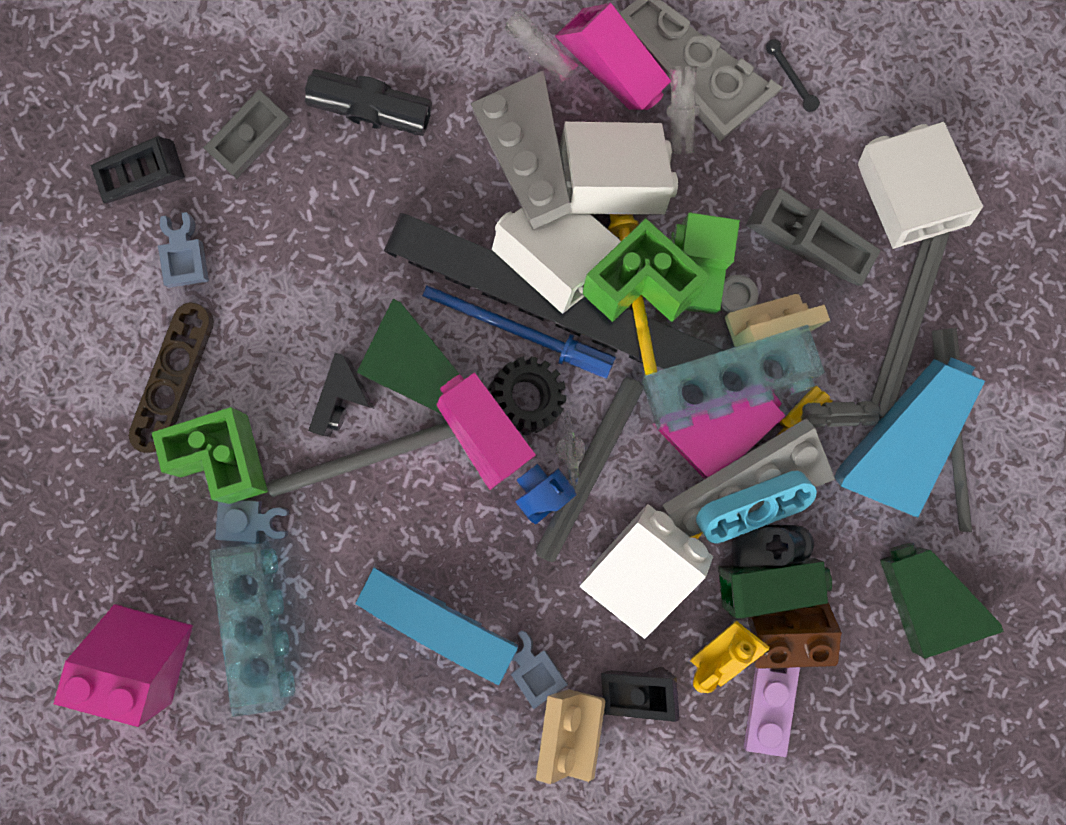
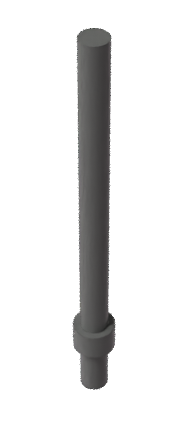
[267,422,455,497]

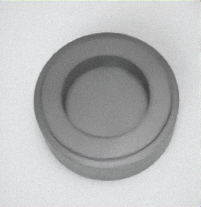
[721,275,758,314]

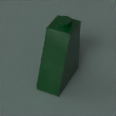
[356,299,464,414]
[880,543,1004,659]
[718,558,832,619]

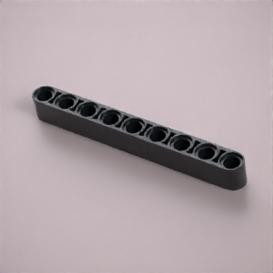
[384,213,731,393]

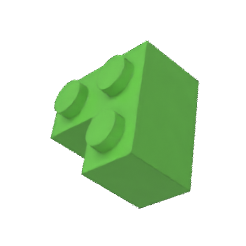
[669,213,740,314]
[582,219,709,322]
[152,407,268,504]

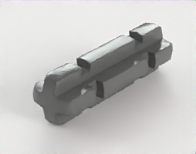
[801,401,881,428]

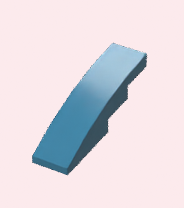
[355,567,518,686]

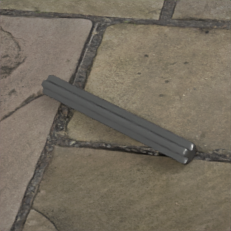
[871,232,950,419]
[536,377,644,562]

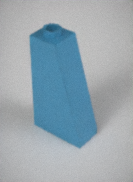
[834,357,985,518]

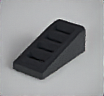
[90,136,185,204]

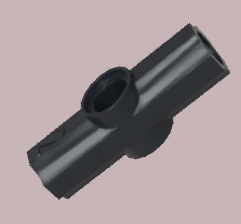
[305,69,432,136]

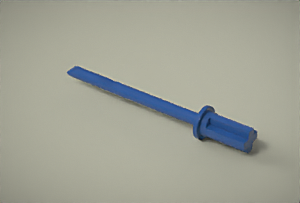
[422,285,616,379]

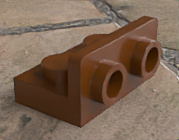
[748,602,842,669]

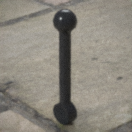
[766,39,820,112]

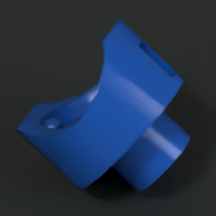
[515,464,576,524]

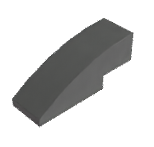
[746,188,881,286]

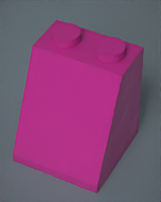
[53,604,193,727]

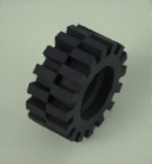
[488,356,567,435]

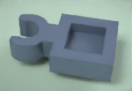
[158,212,209,288]
[215,500,290,542]
[511,630,569,709]

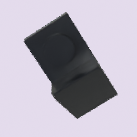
[308,353,374,437]
[601,667,680,722]

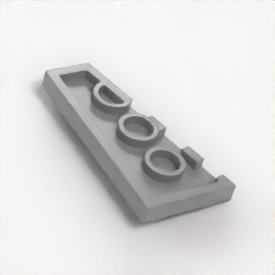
[619,0,783,142]
[470,70,572,230]
[662,418,835,537]

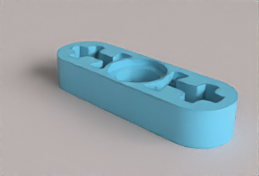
[696,471,817,543]

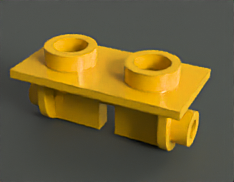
[690,621,770,693]

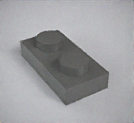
[203,90,292,179]

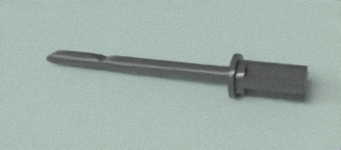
[932,328,972,532]

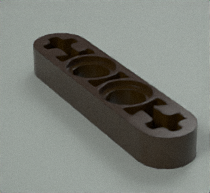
[128,302,214,453]

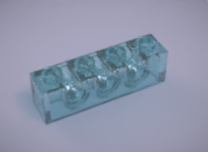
[642,325,825,433]
[210,540,295,717]

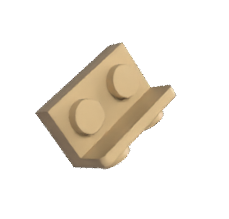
[725,294,830,354]
[536,689,605,784]

